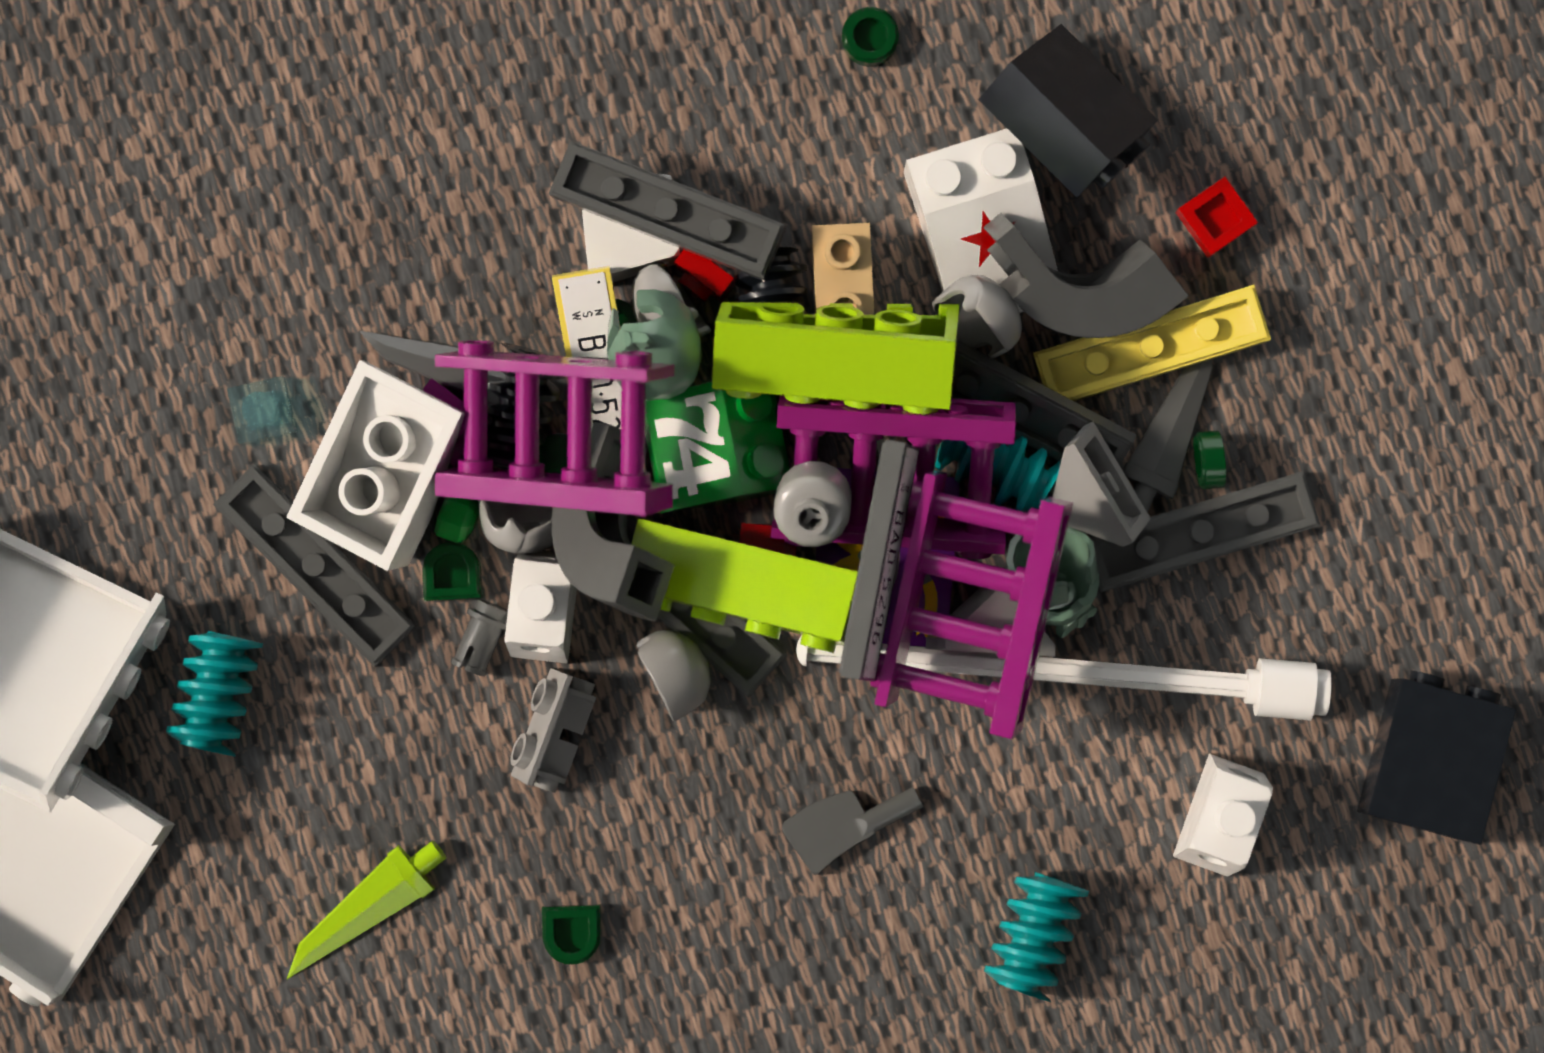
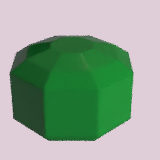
[434,497,479,544]

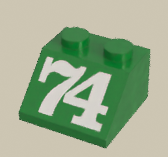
[645,382,790,514]

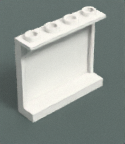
[0,528,170,813]
[0,763,175,1007]

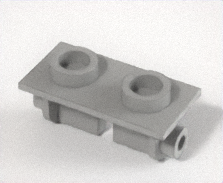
[510,668,597,793]

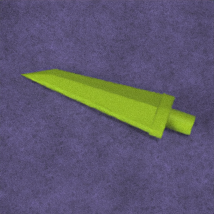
[286,840,446,980]

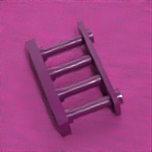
[435,340,675,516]
[771,395,1016,559]
[870,470,1073,739]

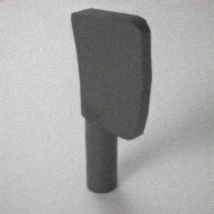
[782,787,924,875]

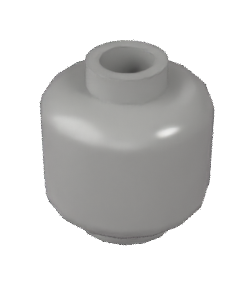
[774,461,852,547]

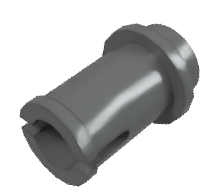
[451,599,508,677]

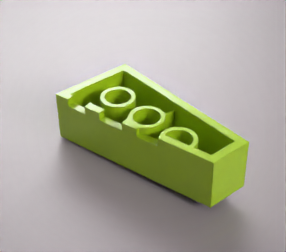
[712,302,960,414]
[631,518,858,653]

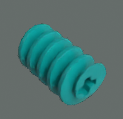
[935,436,1061,513]
[166,631,263,757]
[984,871,1089,1002]

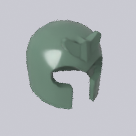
[607,289,702,401]
[1005,526,1099,638]

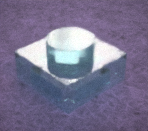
[227,376,298,446]

